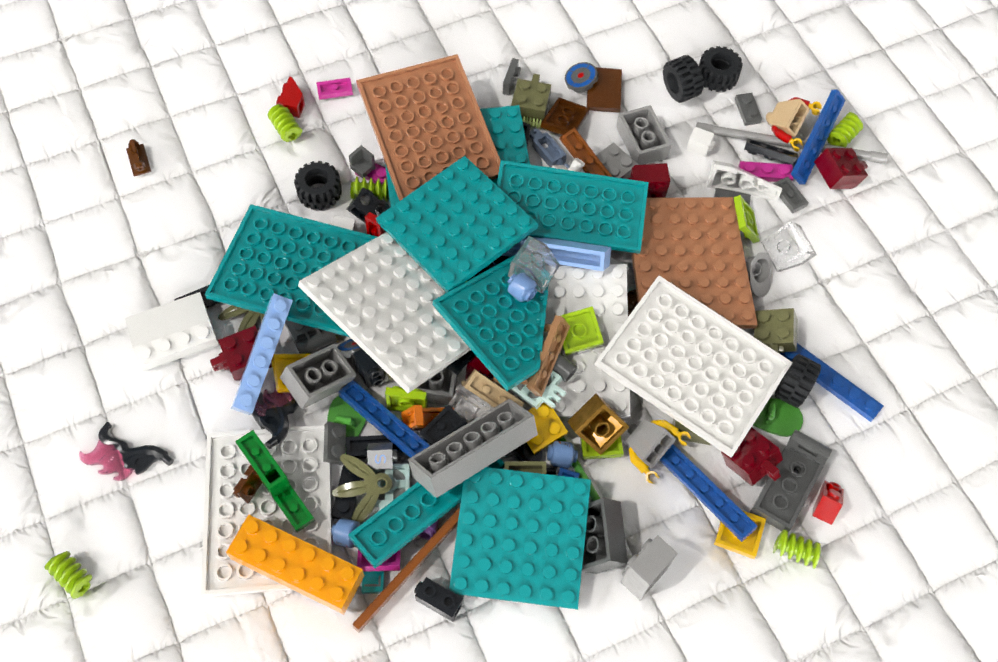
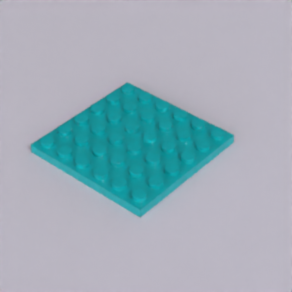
[376,156,538,293]
[449,467,591,610]

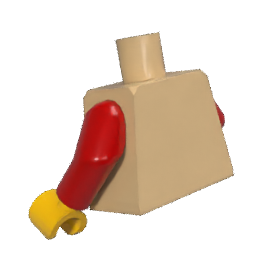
[766,97,822,152]

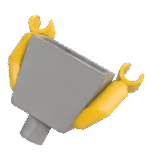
[627,420,691,484]

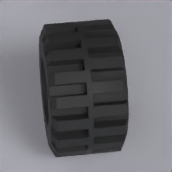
[699,46,743,92]
[663,55,704,103]
[294,161,342,210]
[775,354,821,408]

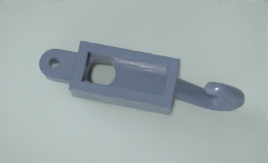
[530,129,570,169]

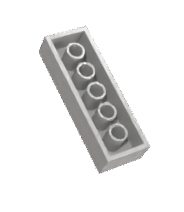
[408,399,538,498]

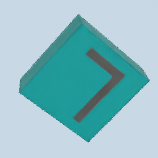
[362,571,384,594]

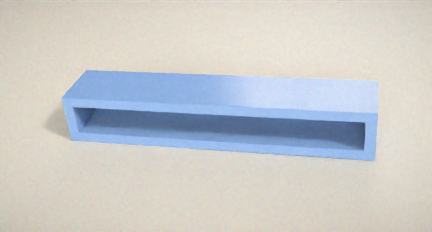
[501,236,611,271]
[230,294,293,415]

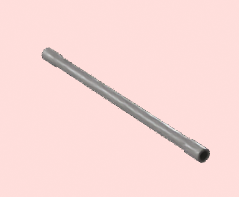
[696,122,888,164]

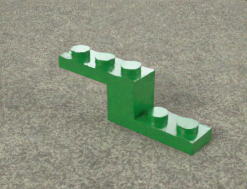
[235,430,315,533]

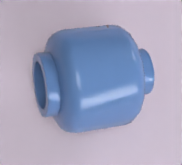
[508,272,537,302]
[547,440,578,468]
[331,518,361,548]

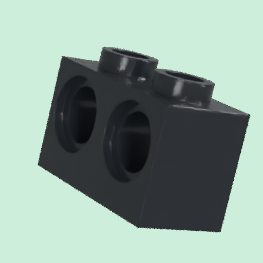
[346,187,391,223]
[353,349,385,388]

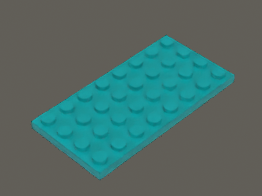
[497,160,649,254]

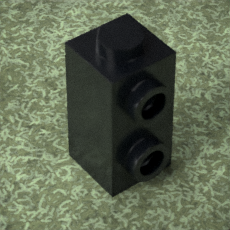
[414,577,464,622]

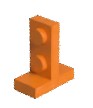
[401,405,454,431]

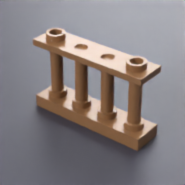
[493,315,570,397]

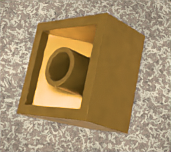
[567,393,629,455]

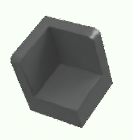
[349,145,376,178]

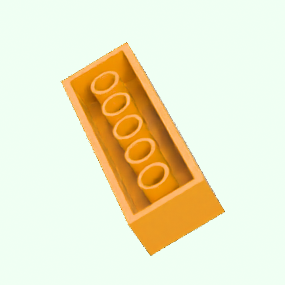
[226,514,365,615]

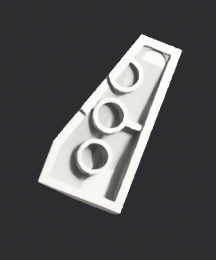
[707,160,782,201]

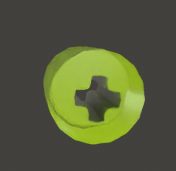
[267,104,302,142]
[827,112,863,147]
[350,177,389,202]
[773,529,821,569]
[44,551,93,599]

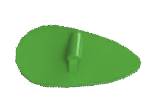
[327,396,366,437]
[753,398,803,437]

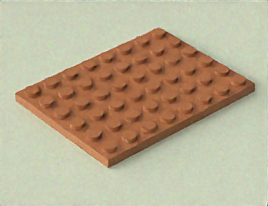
[356,54,500,201]
[631,197,758,329]

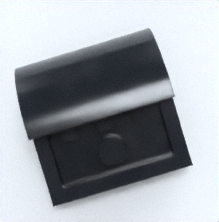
[420,404,468,445]

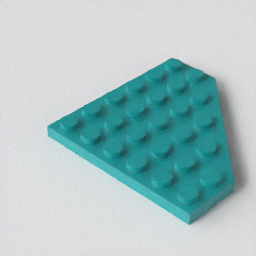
[432,249,550,391]

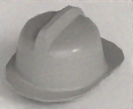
[746,252,771,297]

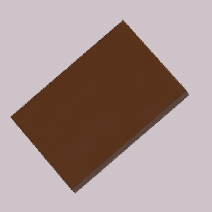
[586,67,622,113]
[540,97,590,135]

